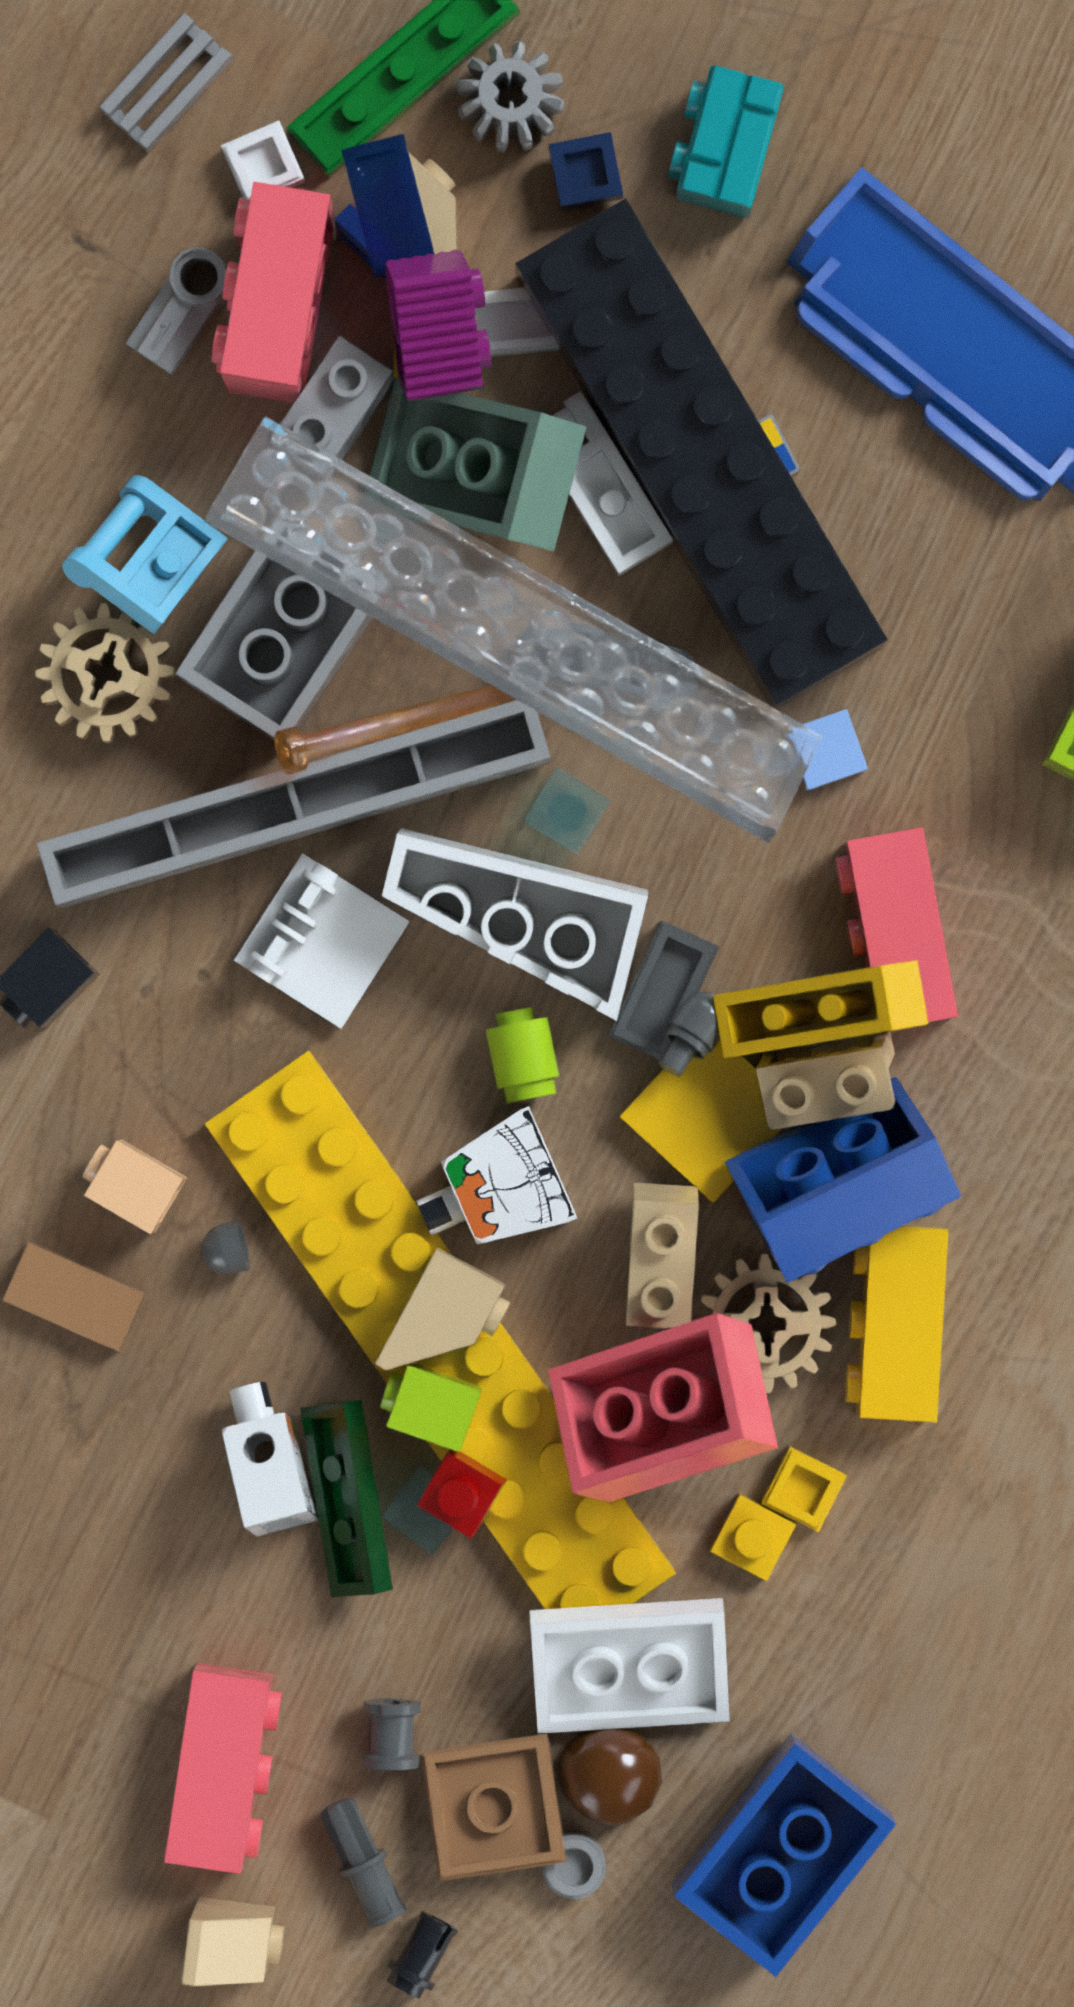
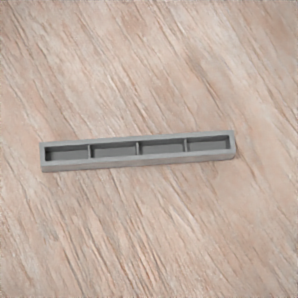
[37,696,551,908]

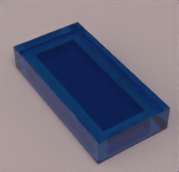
[341,134,435,278]

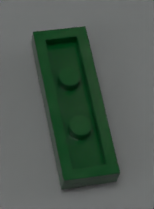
[300,1399,393,1597]

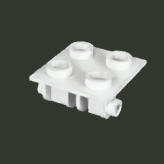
[234,853,410,1029]

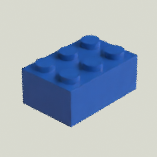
[725,1077,962,1283]
[672,1733,897,1977]

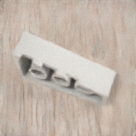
[382,828,648,1021]

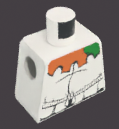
[416,1106,577,1244]
[222,1382,318,1537]

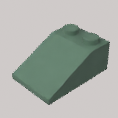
[363,378,587,552]

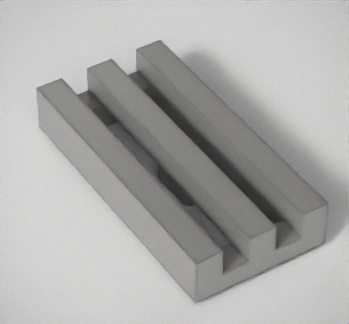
[99,13,233,153]

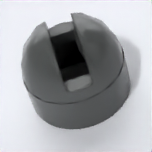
[201,1220,250,1274]

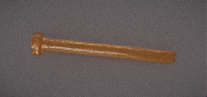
[274,675,542,775]

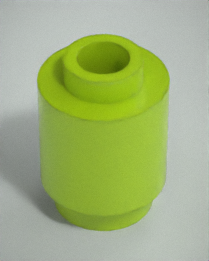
[485,1007,560,1103]

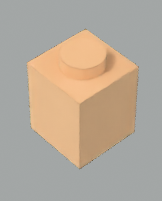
[82,1139,187,1234]

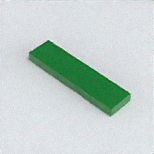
[286,0,520,179]

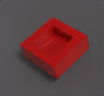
[417,1449,507,1539]

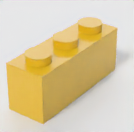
[713,960,928,1058]
[845,1225,949,1423]

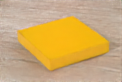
[619,1040,782,1203]

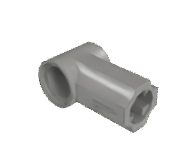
[126,247,227,375]

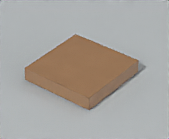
[421,1734,567,1881]

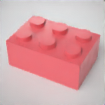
[211,181,336,404]
[548,1313,778,1502]

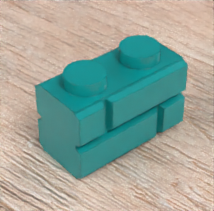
[668,65,785,218]

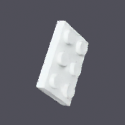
[530,1598,730,1734]

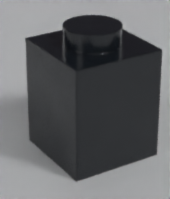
[0,928,100,1029]

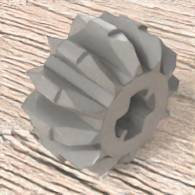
[457,41,564,152]

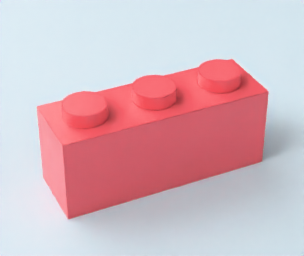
[835,827,958,1022]
[164,1663,282,1874]

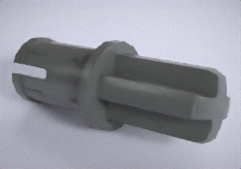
[321,1798,407,1928]

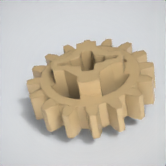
[35,603,176,744]
[700,1253,836,1393]

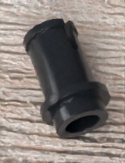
[387,1911,458,1999]

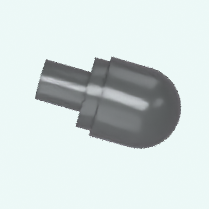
[659,992,720,1077]

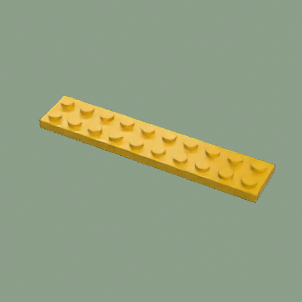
[205,1051,676,1609]

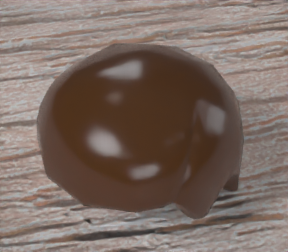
[558,1728,662,1825]

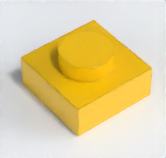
[709,1493,796,1581]

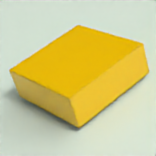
[761,1446,847,1533]

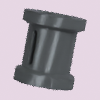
[363,1698,421,1770]

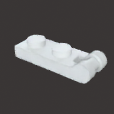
[552,391,673,576]

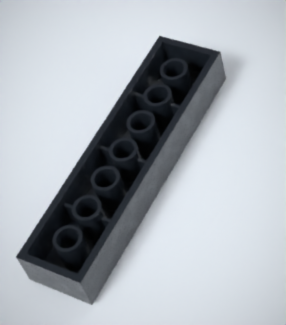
[515,198,888,712]

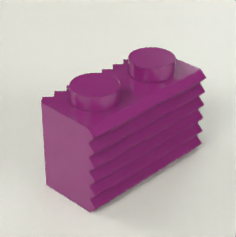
[385,249,492,401]

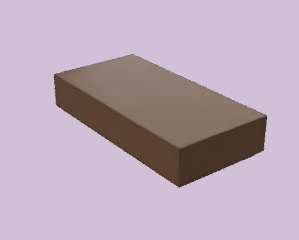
[2,1242,146,1352]

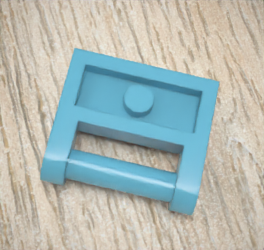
[62,475,228,635]

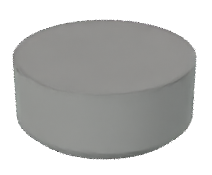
[542,1831,606,1899]

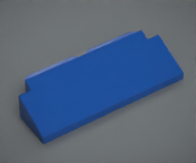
[786,167,1074,501]

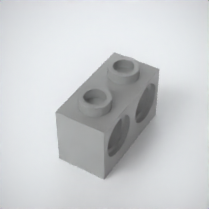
[268,336,394,488]

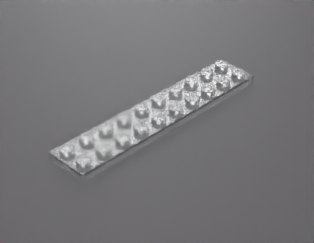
[204,416,823,843]

